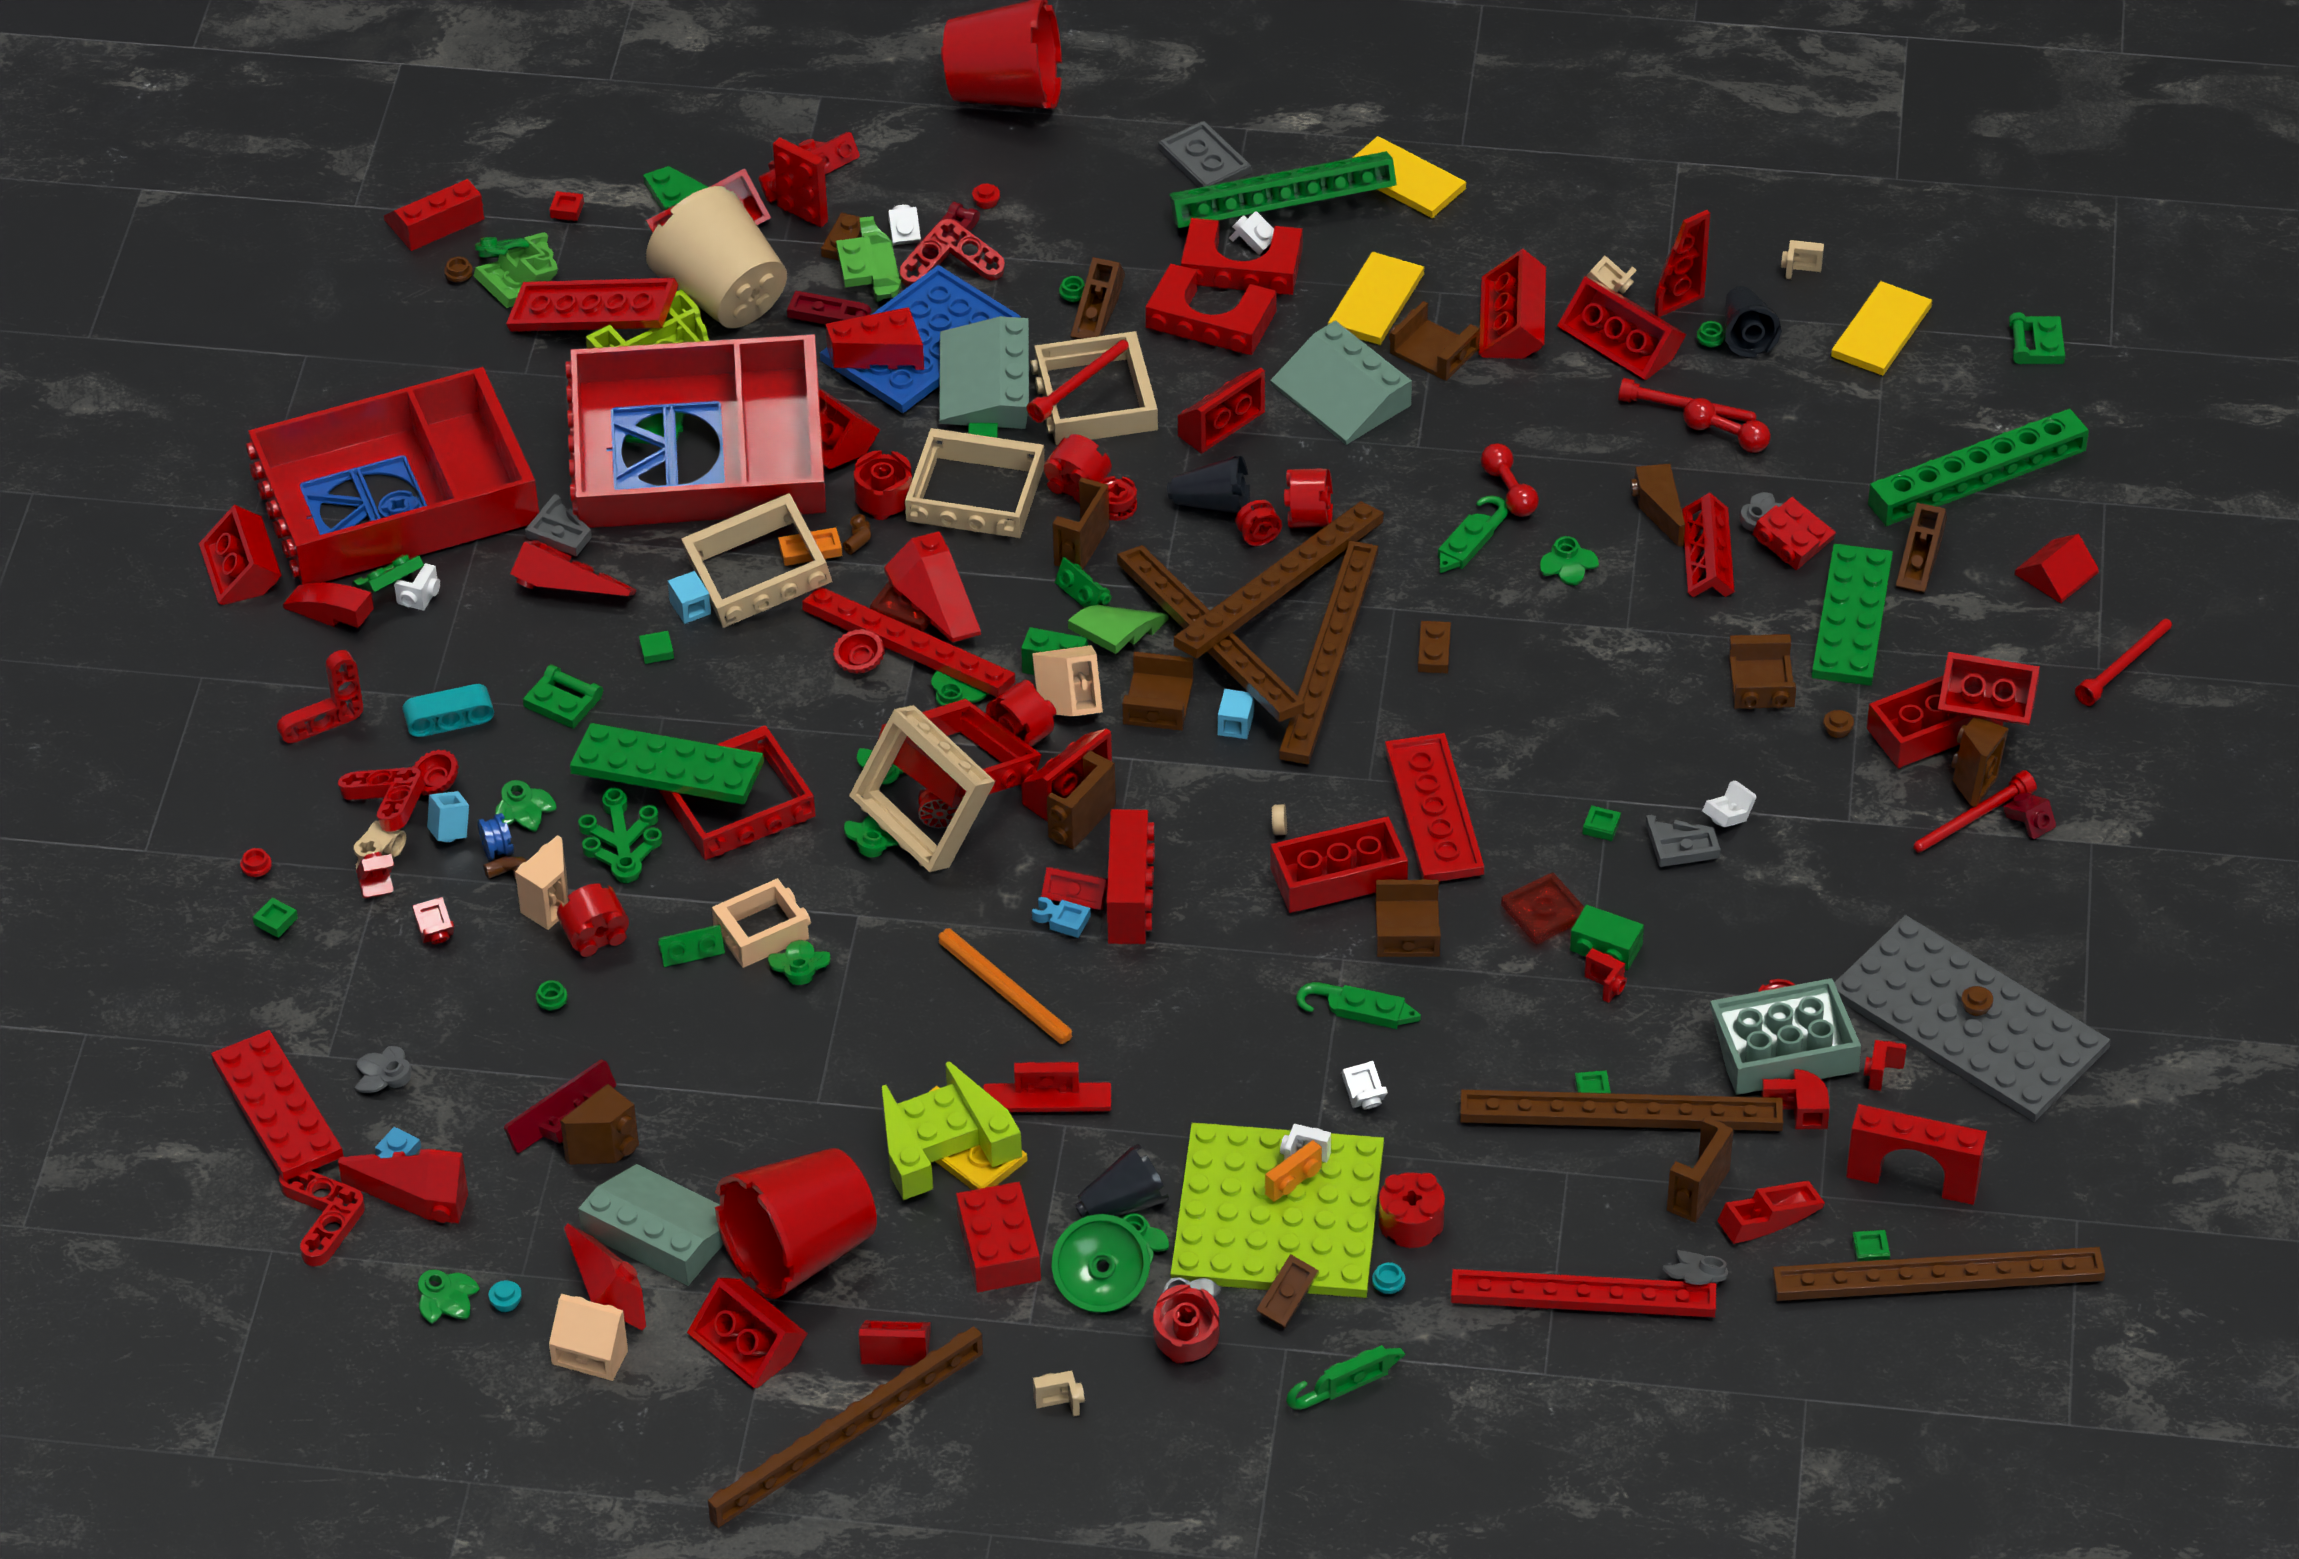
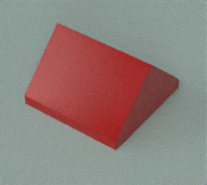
[2015,533,2099,603]
[859,1320,931,1366]

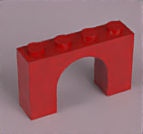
[1181,218,1303,295]
[1145,263,1276,355]
[1846,1104,1987,1205]

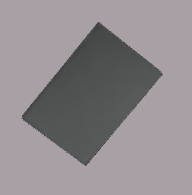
[1158,121,1251,188]

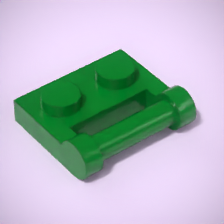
[2009,312,2065,364]
[352,554,424,593]
[523,664,603,729]

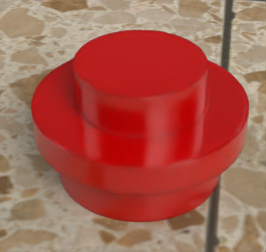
[972,183,1000,209]
[240,848,272,877]

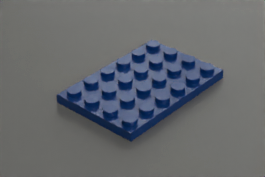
[820,265,1021,413]

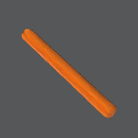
[938,928,1072,1045]

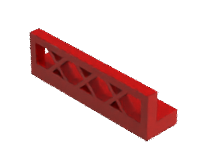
[1682,492,1735,597]

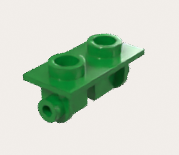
[1055,557,1112,608]
[658,925,725,967]

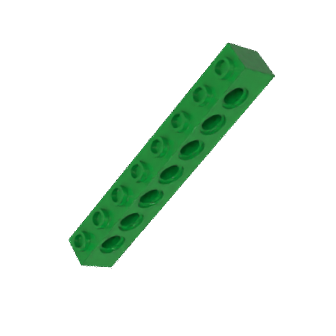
[1169,151,1397,228]
[1868,409,2089,526]

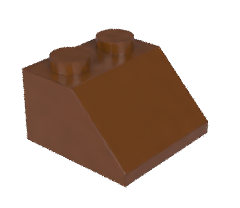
[1951,717,2009,807]
[560,1084,639,1165]

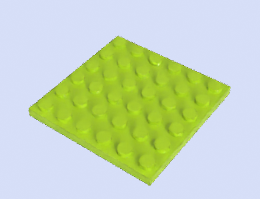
[1171,1123,1384,1298]

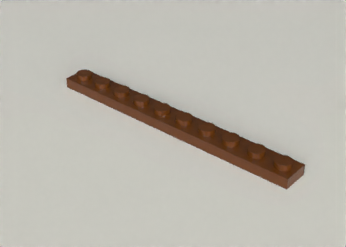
[1173,501,1384,659]
[1279,541,1378,764]
[1117,545,1305,722]
[1460,1089,1783,1131]
[1773,1247,2105,1301]
[708,1326,983,1528]

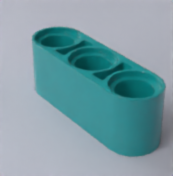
[402,684,494,737]

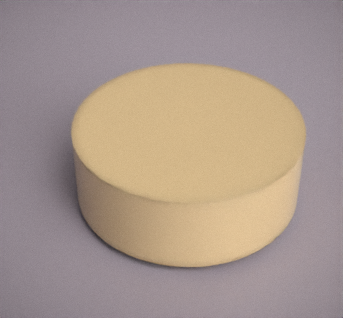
[1272,804,1287,836]

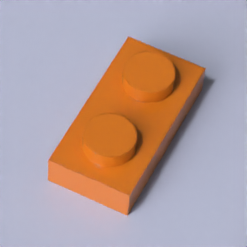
[778,527,843,566]
[1265,1140,1322,1202]

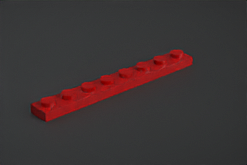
[802,587,1015,697]
[1451,1269,1716,1317]

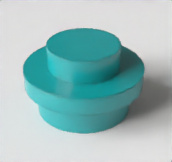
[1372,1262,1405,1294]
[488,1280,522,1312]

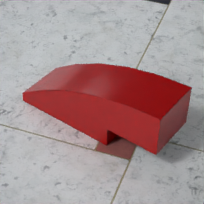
[283,582,374,628]
[1717,1180,1825,1244]

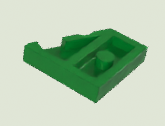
[643,166,708,211]

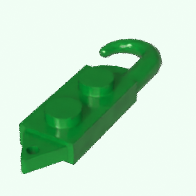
[1438,496,1509,573]
[1296,982,1421,1029]
[1286,1345,1405,1410]

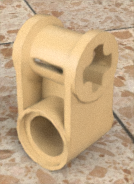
[354,821,406,869]

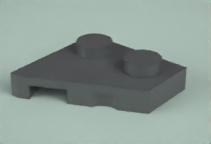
[525,494,592,556]
[1646,815,1721,867]

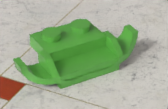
[836,216,901,302]

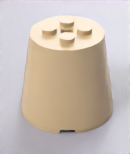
[646,186,787,328]

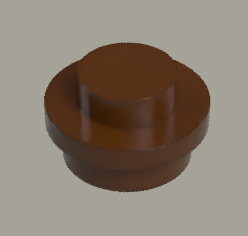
[444,256,473,282]
[1823,710,1854,738]
[1961,986,1993,1016]

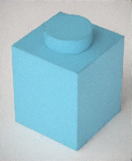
[668,571,711,624]
[1218,689,1254,739]
[427,791,469,842]

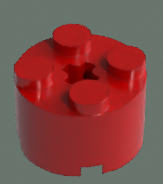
[1044,434,1112,503]
[853,450,912,520]
[1284,468,1333,528]
[986,680,1057,747]
[557,883,629,957]
[1379,1173,1445,1248]
[1153,1285,1220,1363]

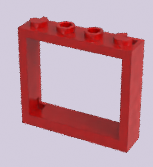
[878,699,1042,807]
[658,725,816,860]

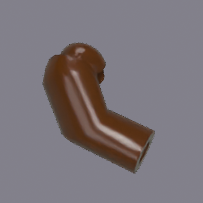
[843,514,871,554]
[483,857,527,879]

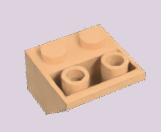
[1032,645,1103,716]
[515,835,568,930]
[549,1294,628,1381]

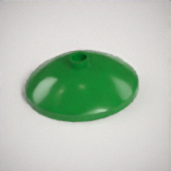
[1052,1214,1150,1313]

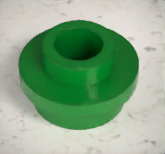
[1059,276,1085,302]
[1697,321,1725,347]
[536,980,568,1010]

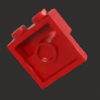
[1752,497,1836,570]

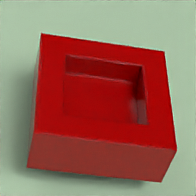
[549,191,584,221]

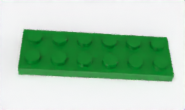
[1812,544,1893,686]
[570,723,764,804]

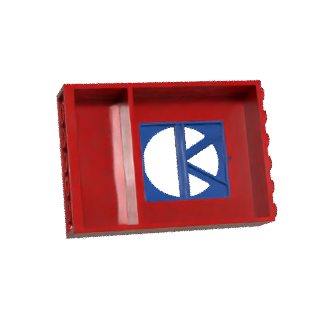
[566,334,826,528]
[246,367,539,584]

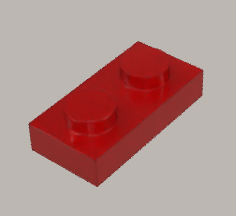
[1041,867,1108,910]

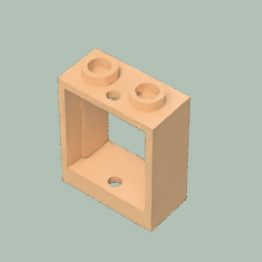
[712,878,811,968]

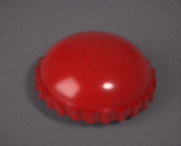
[833,629,885,674]
[412,749,459,796]

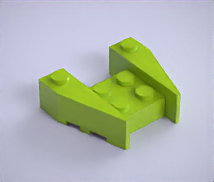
[586,289,709,348]
[882,1062,1022,1200]

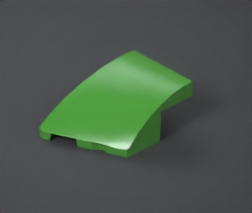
[473,232,558,308]
[1068,605,1169,654]

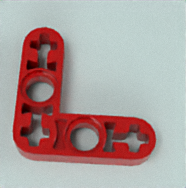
[900,219,1005,287]
[277,650,363,743]
[338,767,425,832]
[279,1171,365,1266]

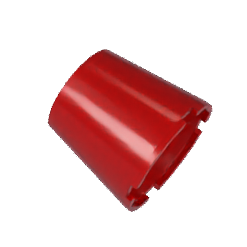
[941,0,1062,109]
[715,1148,877,1299]

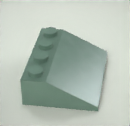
[939,316,1029,429]
[1270,320,1412,445]
[1710,978,1861,1095]
[578,1164,724,1286]

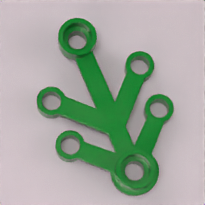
[578,788,663,883]

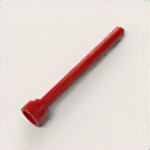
[1027,340,1129,423]
[1618,378,1757,422]
[2075,619,2172,706]
[1913,770,2037,852]

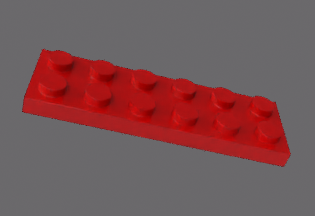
[506,278,679,331]
[1385,733,1484,881]
[211,1030,344,1181]

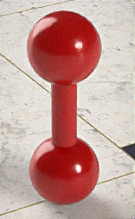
[1683,398,1771,453]
[1481,443,1539,517]

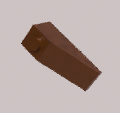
[1071,257,1125,339]
[1630,464,1685,547]
[1896,503,1947,593]

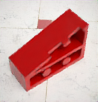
[825,307,924,370]

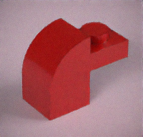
[1761,1069,1830,1129]

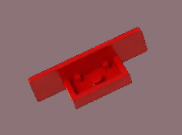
[758,132,860,202]
[983,1062,1111,1112]

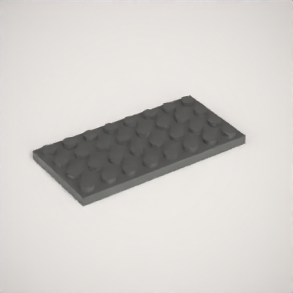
[1834,915,2111,1122]

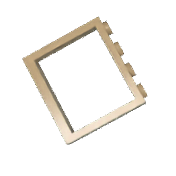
[1030,331,1158,445]
[905,428,1045,538]
[681,493,832,628]
[849,705,996,872]

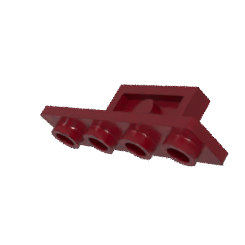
[504,1059,616,1153]

